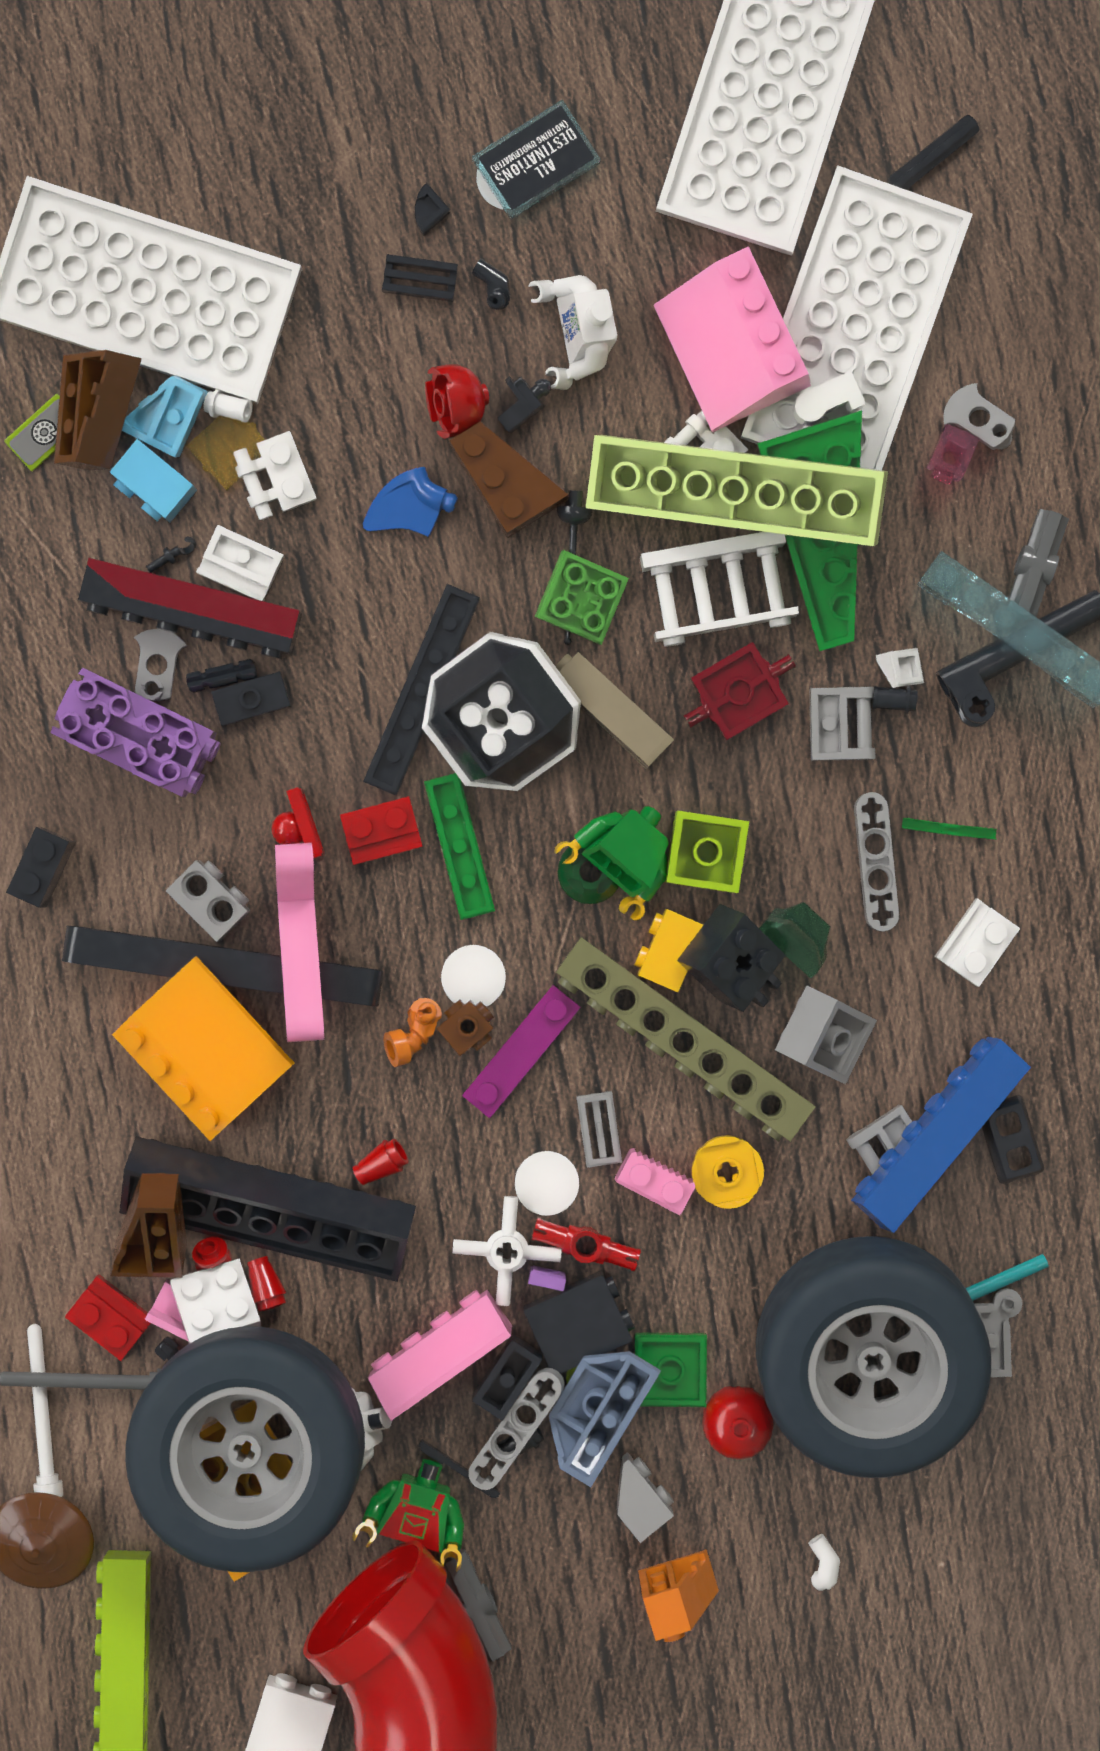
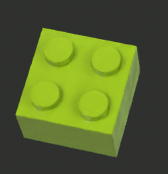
[665,810,749,893]

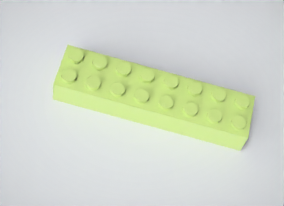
[586,435,888,546]

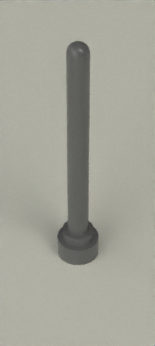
[0,1368,161,1390]

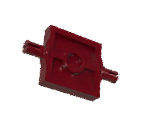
[683,642,796,740]

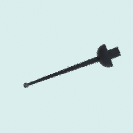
[557,490,593,645]

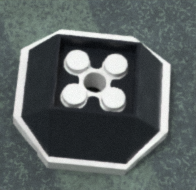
[422,632,581,791]

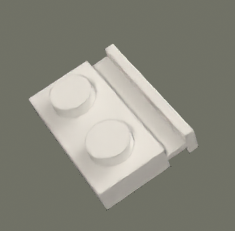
[196,525,284,601]
[935,898,1020,987]

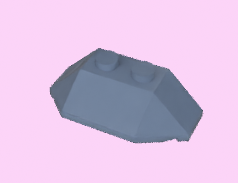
[549,1351,661,1487]

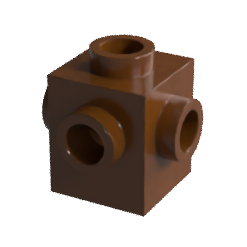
[437,999,494,1056]

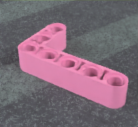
[275,843,324,1042]

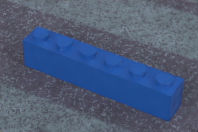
[851,1037,1031,1233]

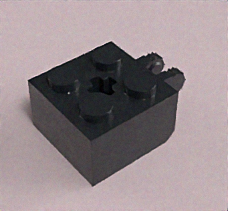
[677,904,786,1012]

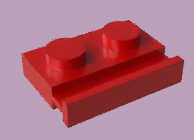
[340,796,423,865]
[65,1274,151,1361]

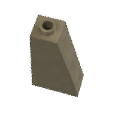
[555,652,674,769]

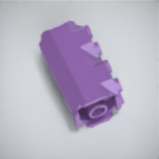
[51,668,221,798]

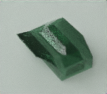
[759,902,830,978]

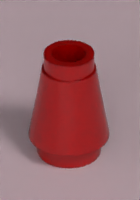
[353,1139,409,1185]
[247,1256,287,1312]

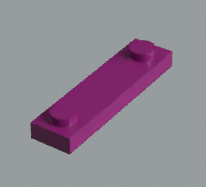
[462,985,581,1118]

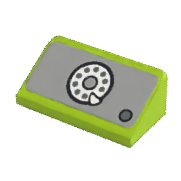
[4,394,60,472]

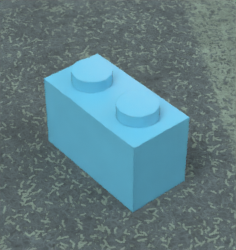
[110,439,197,523]

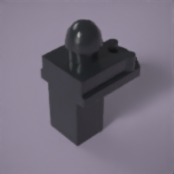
[498,376,551,433]

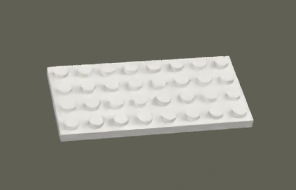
[656,0,875,256]
[741,165,973,470]
[0,176,302,404]

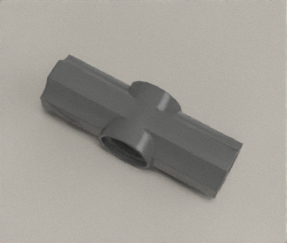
[1004,509,1069,622]
[439,1549,512,1661]

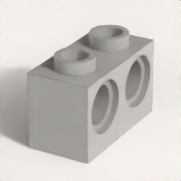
[166,860,251,942]

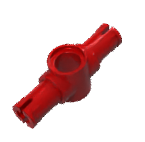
[531,1218,641,1272]

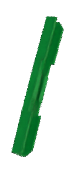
[902,818,997,840]

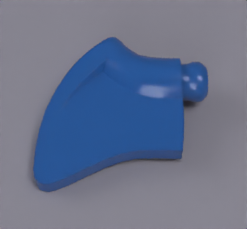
[363,467,458,537]

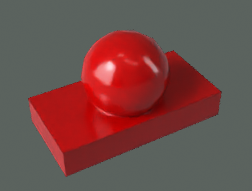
[271,787,325,860]

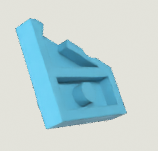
[122,376,208,458]

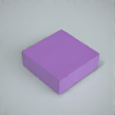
[528,1265,566,1291]

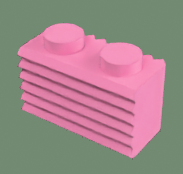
[615,1148,695,1215]

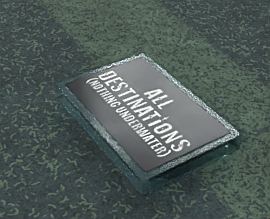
[472,99,601,220]

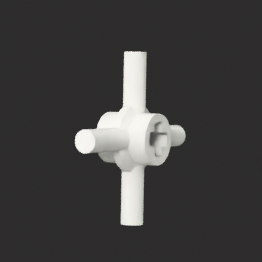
[453,1196,561,1306]

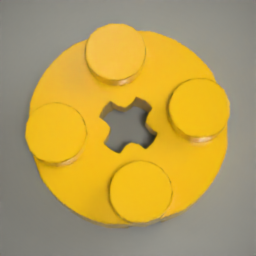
[691,1135,764,1209]

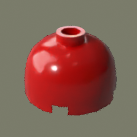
[425,364,489,439]
[702,1386,774,1460]

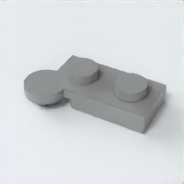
[974,1288,1022,1377]

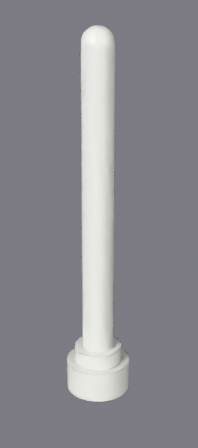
[27,1324,64,1497]

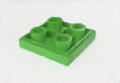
[535,550,629,645]

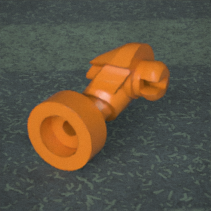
[383,998,442,1067]

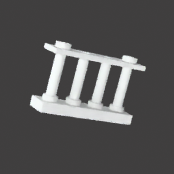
[640,532,799,647]

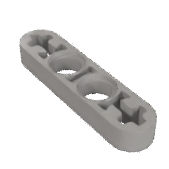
[854,792,899,931]
[469,1368,564,1490]

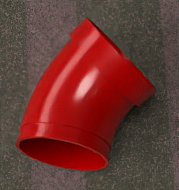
[303,1540,497,1751]

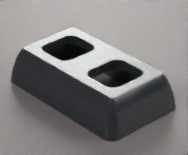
[982,1095,1044,1184]

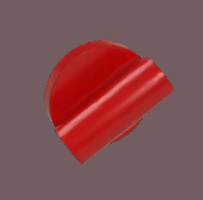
[192,1237,232,1271]

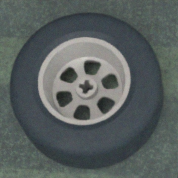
[756,1236,991,1478]
[125,1326,365,1572]

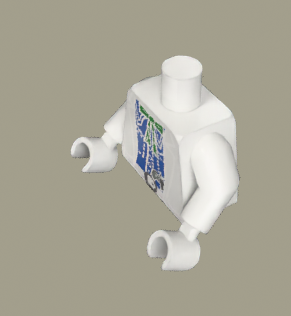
[529,275,617,390]

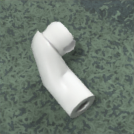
[808,1534,840,1591]

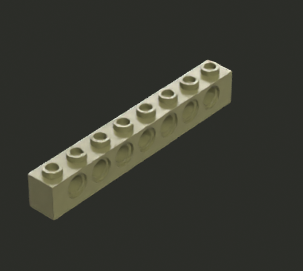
[555,937,816,1142]

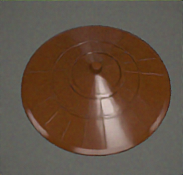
[0,1492,94,1589]

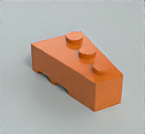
[638,1550,719,1642]

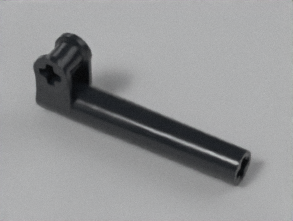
[936,590,1100,727]

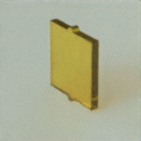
[186,416,265,491]

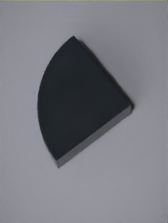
[415,183,451,236]

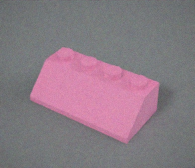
[368,1290,512,1421]

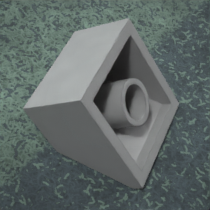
[775,985,877,1084]

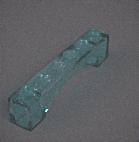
[917,551,1100,708]

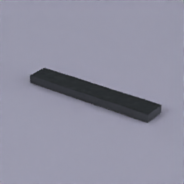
[363,584,480,796]

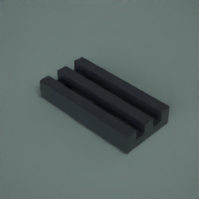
[382,254,458,302]

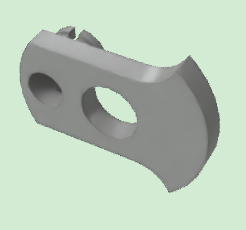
[943,383,1015,450]
[134,629,187,701]

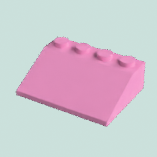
[654,246,811,432]

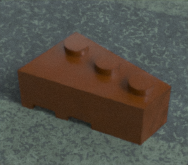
[54,350,142,471]
[450,422,569,538]
[110,1173,187,1278]

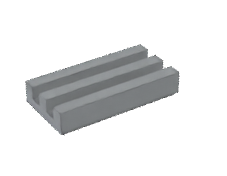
[576,1091,622,1168]

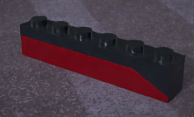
[78,558,302,660]

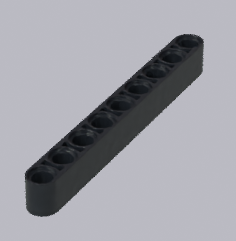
[62,925,384,1007]

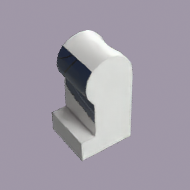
[792,371,866,426]

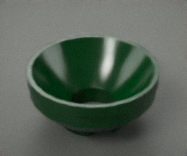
[557,847,619,904]

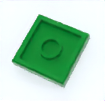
[635,1333,707,1407]

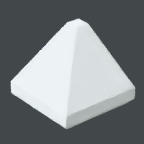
[876,648,924,688]

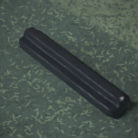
[888,115,980,190]

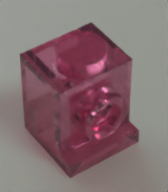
[926,424,980,485]

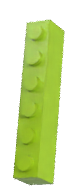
[93,1550,151,1751]

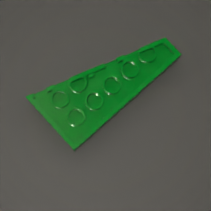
[757,410,862,651]

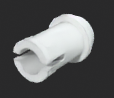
[204,389,253,423]

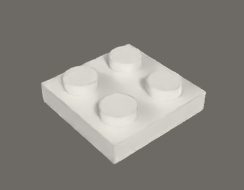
[170,1259,261,1344]

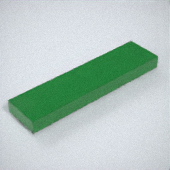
[424,773,495,920]

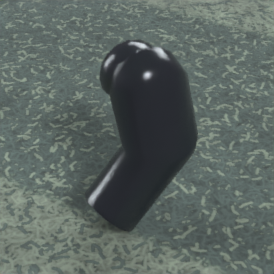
[472,259,511,310]

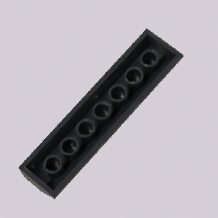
[119,1136,416,1282]

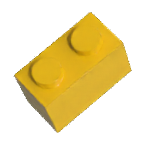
[634,909,703,992]

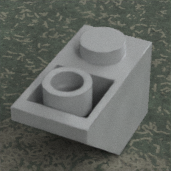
[616,1452,674,1543]

